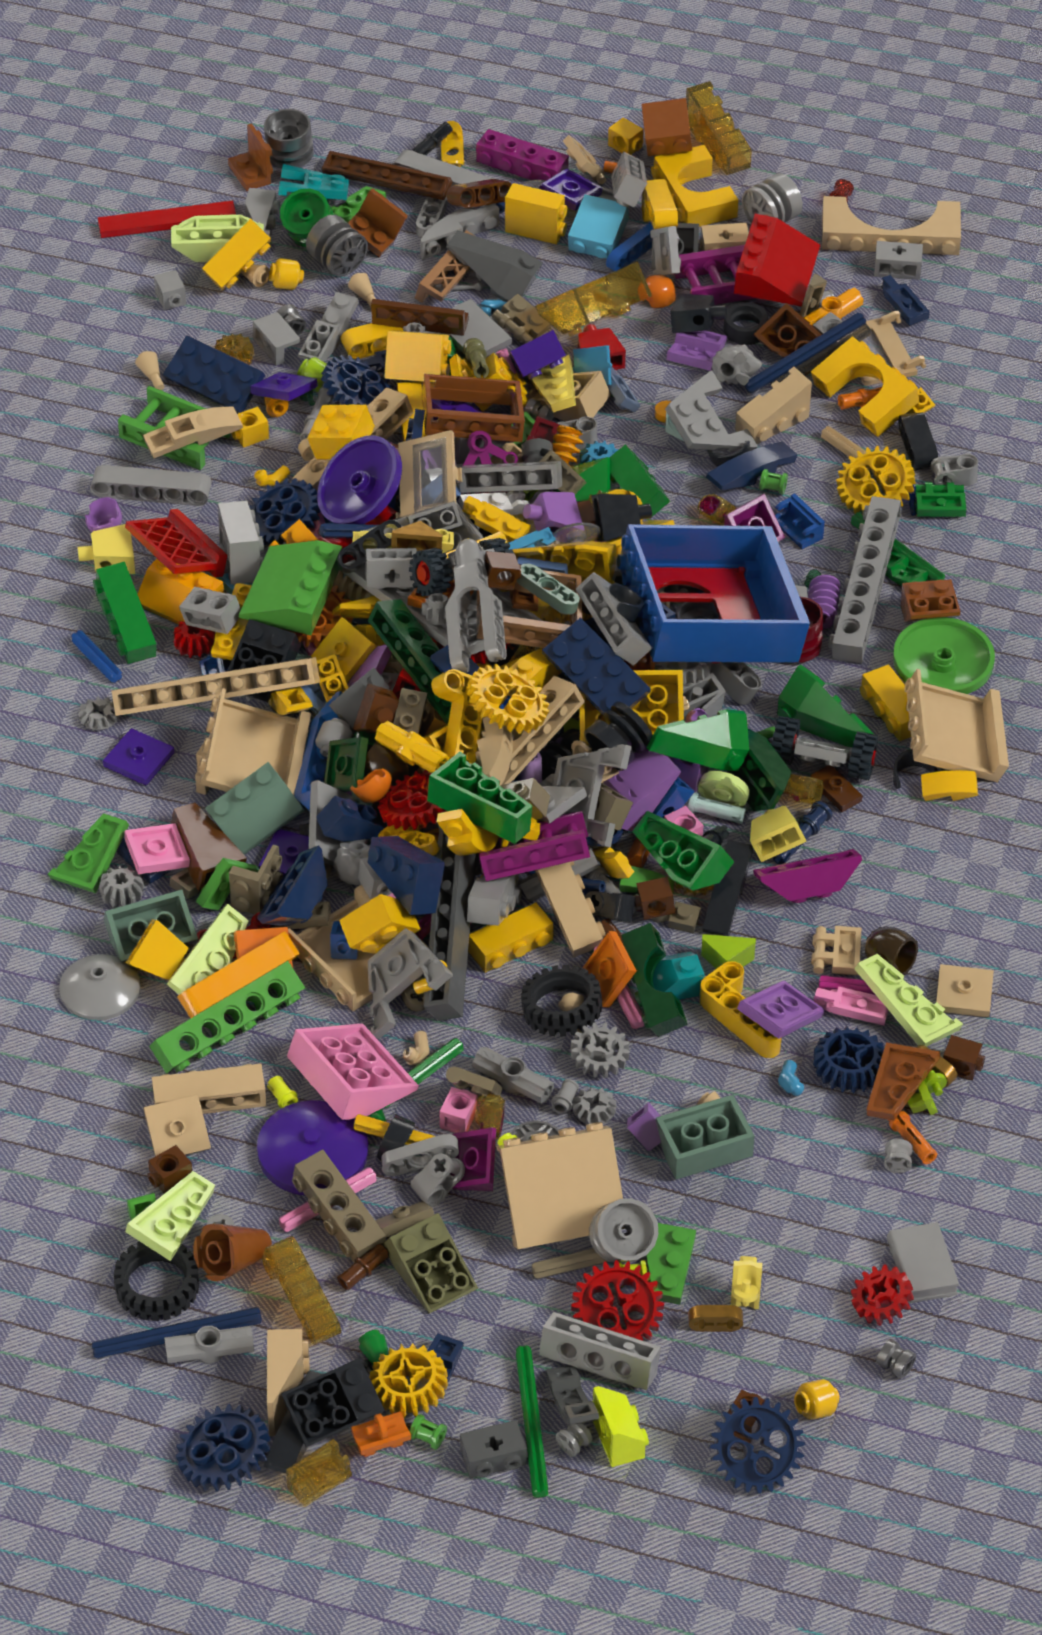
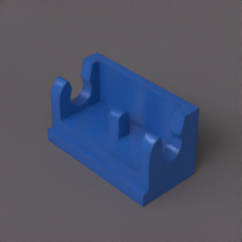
[775,493,825,549]

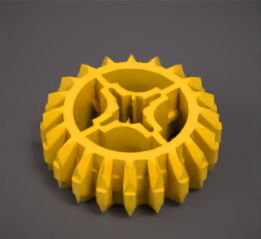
[369,1343,448,1419]

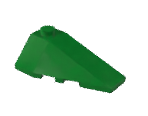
[647,709,749,771]
[632,811,734,891]

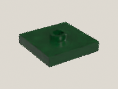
[324,737,368,792]

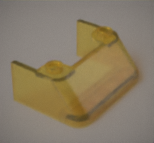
[535,261,652,337]

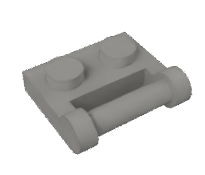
[650,226,681,276]

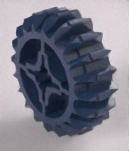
[813,1025,884,1094]

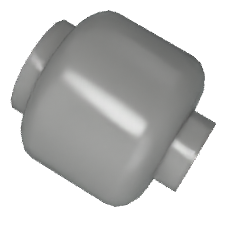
[315,718,353,757]

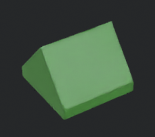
[127,1193,156,1220]

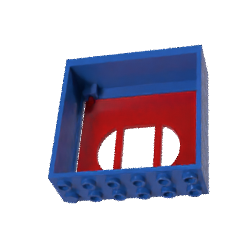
[616,524,810,663]

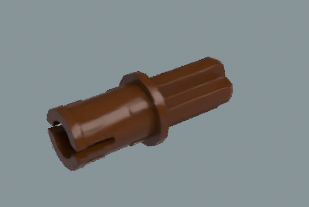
[337,1244,389,1291]

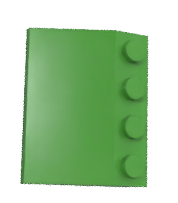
[239,540,342,636]

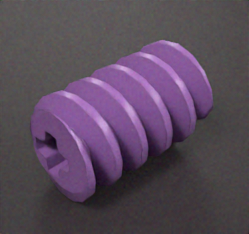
[808,575,841,629]

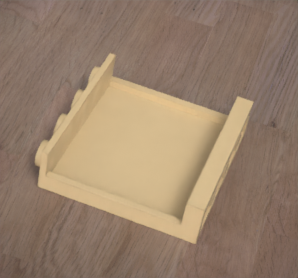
[904,669,1009,783]
[198,688,311,795]
[288,885,429,1011]
[496,1122,625,1249]

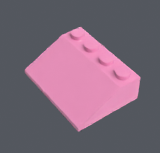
[287,1023,419,1120]

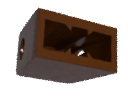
[353,683,399,735]

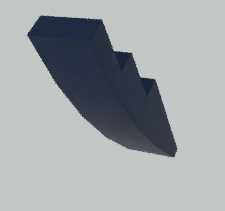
[706,441,798,491]

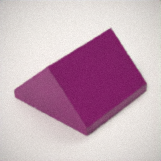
[724,494,785,542]
[450,1127,496,1192]

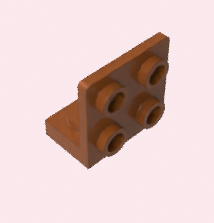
[228,123,273,192]
[348,188,408,258]

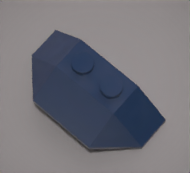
[257,845,328,926]

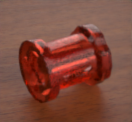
[829,179,854,203]

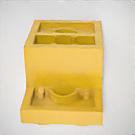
[449,352,527,411]

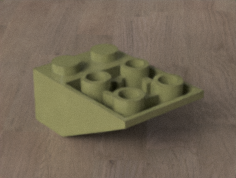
[382,1213,478,1314]

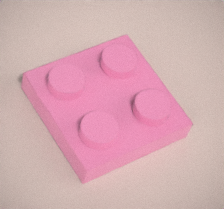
[124,823,190,874]

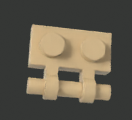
[563,135,606,184]
[811,926,862,976]

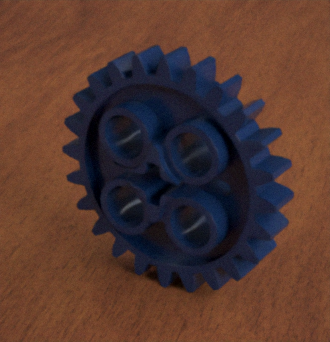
[321,355,394,406]
[249,478,321,546]
[708,1397,805,1494]
[175,1404,271,1492]

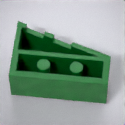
[609,444,671,520]

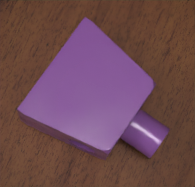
[523,492,584,544]

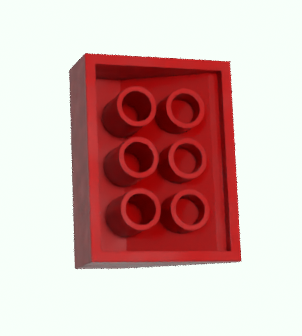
[734,214,820,307]

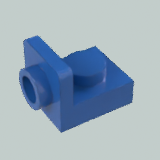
[330,921,358,959]

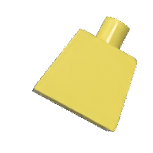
[78,524,135,574]
[750,806,807,862]

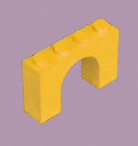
[651,145,739,227]
[811,336,920,437]

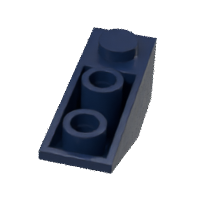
[316,796,388,842]

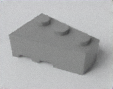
[467,867,522,926]

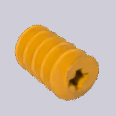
[552,425,584,467]

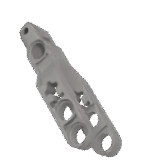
[445,538,506,673]

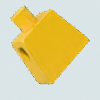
[126,919,188,980]

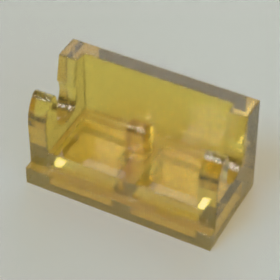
[286,1439,352,1507]

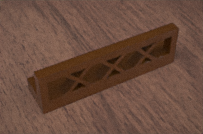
[371,299,469,336]

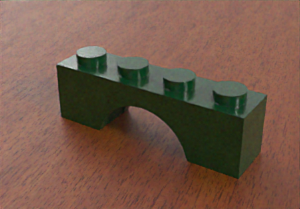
[621,923,688,1037]

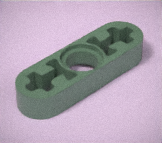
[517,563,580,614]

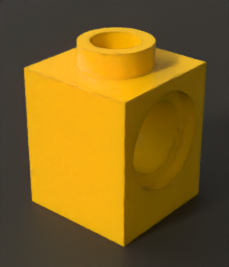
[608,118,644,155]
[231,407,269,448]

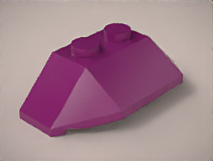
[753,849,862,903]

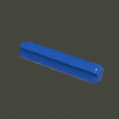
[71,630,122,683]

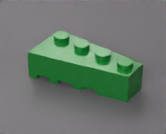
[93,562,157,664]
[427,751,533,844]

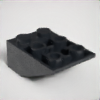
[228,619,301,703]
[281,1358,385,1448]

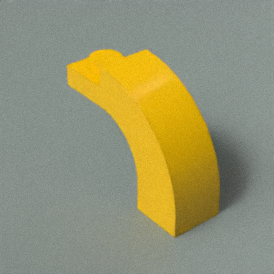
[437,809,499,856]

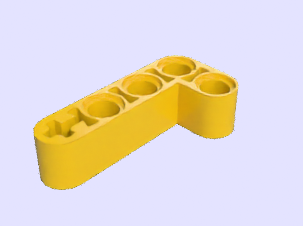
[641,179,678,230]
[431,669,482,764]
[700,961,782,1058]

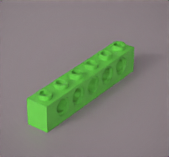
[149,961,305,1074]

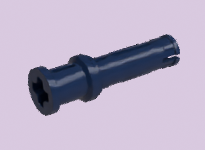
[772,801,833,865]

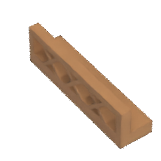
[415,230,475,303]

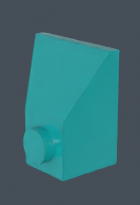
[653,951,705,1000]

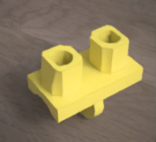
[731,1256,762,1309]

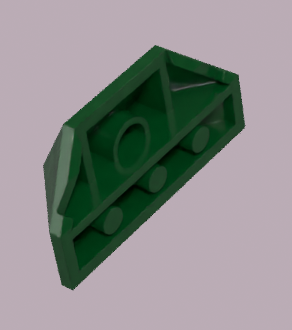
[727,729,791,811]

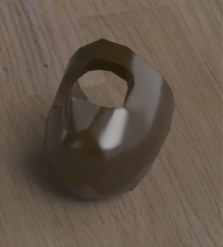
[364,741,409,786]
[865,926,918,976]

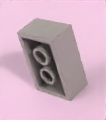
[218,500,264,585]

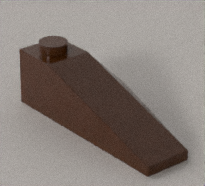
[754,303,837,370]

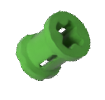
[759,469,788,495]
[410,1414,447,1450]

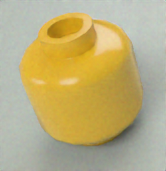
[269,258,304,290]
[794,1379,839,1420]

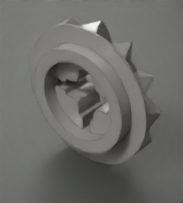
[78,696,119,730]
[572,1087,616,1124]

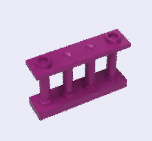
[674,245,756,305]
[479,811,590,881]

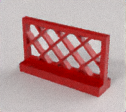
[125,509,228,577]

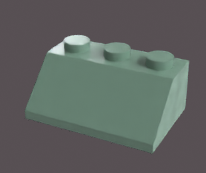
[205,762,304,855]
[103,890,198,962]
[656,1095,755,1179]

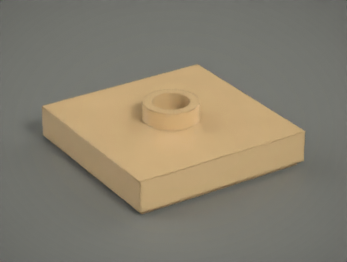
[936,964,994,1018]
[143,1094,211,1156]

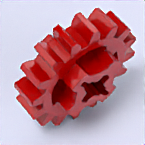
[851,1264,914,1325]

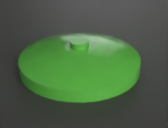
[893,617,995,694]

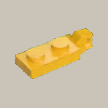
[462,496,531,543]

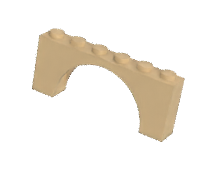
[822,196,961,255]

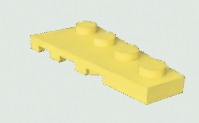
[527,355,576,413]

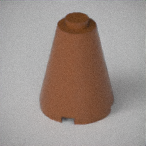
[193,1223,272,1281]

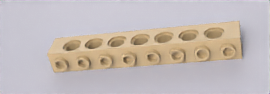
[111,657,320,716]

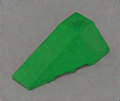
[777,664,873,748]

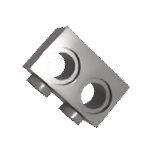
[179,587,241,634]

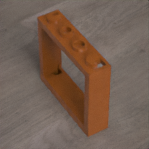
[422,374,525,442]

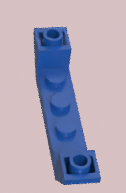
[294,691,342,812]

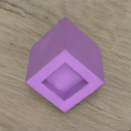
[627,1102,661,1151]

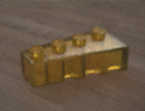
[686,81,752,175]

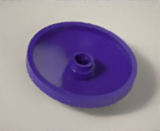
[317,435,402,524]
[257,1100,369,1196]

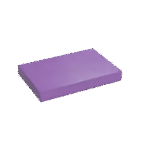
[737,981,825,1039]

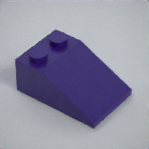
[510,330,566,380]

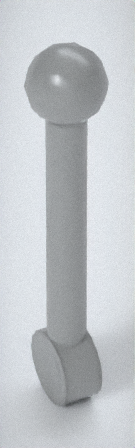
[435,282,483,292]

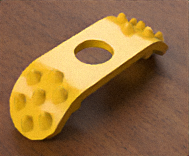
[441,121,464,167]

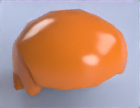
[639,274,676,308]
[350,768,392,803]

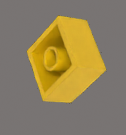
[307,404,375,460]
[339,894,421,954]

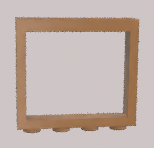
[477,570,582,648]

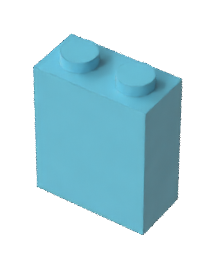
[568,194,629,259]

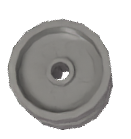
[589,1198,659,1264]

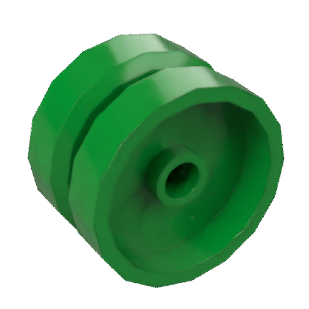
[280,188,334,248]

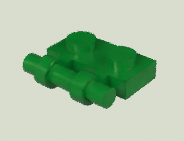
[915,482,966,517]

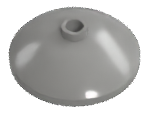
[59,954,140,1020]

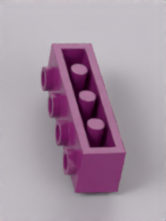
[476,129,569,184]

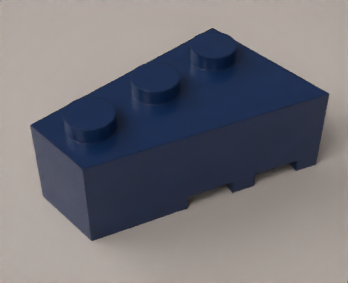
[367,836,445,915]

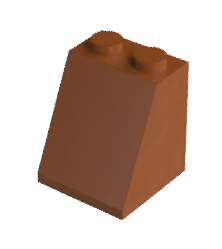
[642,98,692,157]

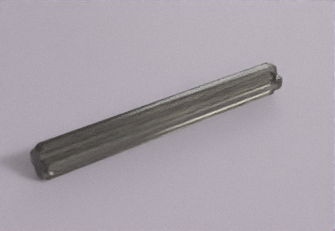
[770,324,872,389]

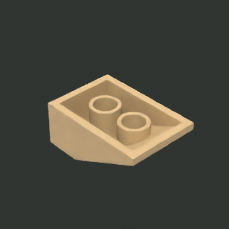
[526,371,611,421]
[267,1329,310,1436]

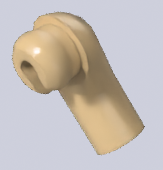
[403,1031,430,1065]

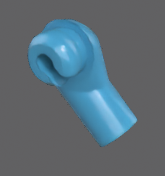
[480,300,507,316]
[778,1060,804,1096]

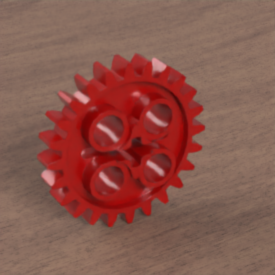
[378,770,448,831]
[571,1260,664,1341]

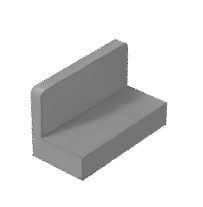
[253,312,300,366]

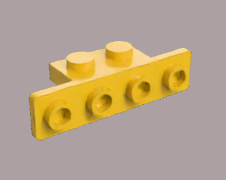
[211,583,252,660]

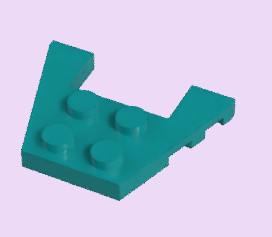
[278,164,349,200]

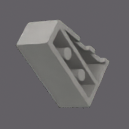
[683,673,726,721]

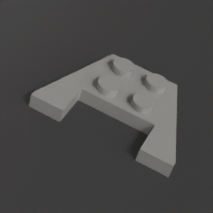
[665,371,758,452]
[552,744,631,847]
[368,928,453,1039]

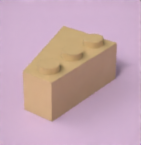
[735,367,812,444]

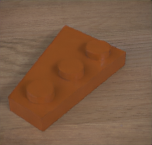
[866,1042,940,1120]

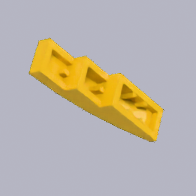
[269,686,313,715]

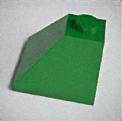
[553,457,610,506]

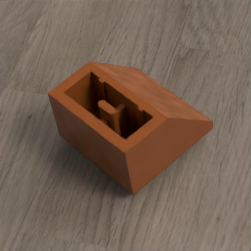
[900,579,961,622]

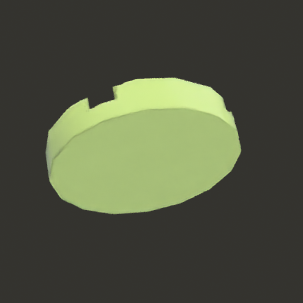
[698,771,750,808]

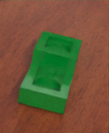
[885,551,929,587]

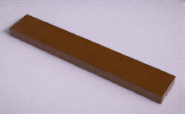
[321,151,453,200]

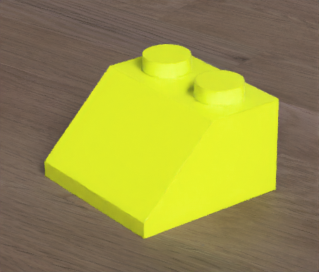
[593,1386,649,1467]

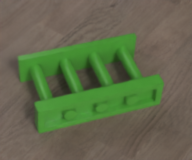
[118,386,231,470]

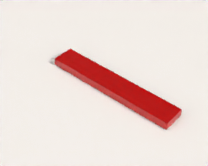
[97,200,236,238]

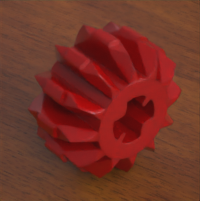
[173,621,215,658]

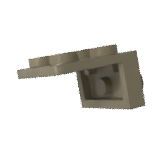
[229,845,283,914]

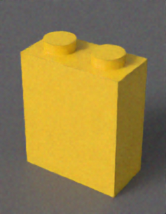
[505,183,567,245]
[385,330,451,382]

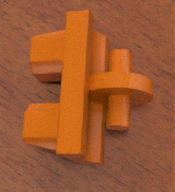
[351,1411,411,1457]

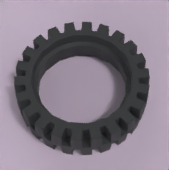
[521,965,602,1037]
[114,1241,199,1321]

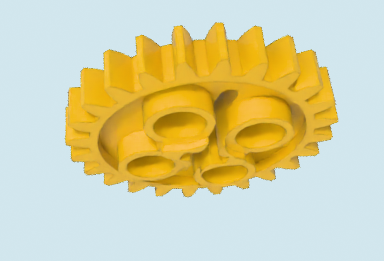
[836,446,916,514]
[467,664,549,734]

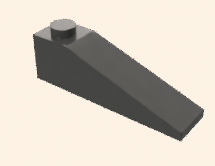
[446,230,543,302]

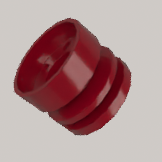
[790,596,823,663]

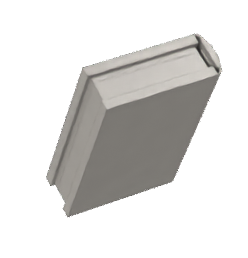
[887,1222,959,1303]

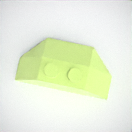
[171,215,264,262]

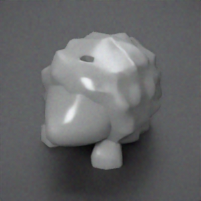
[712,344,762,385]
[334,839,370,886]

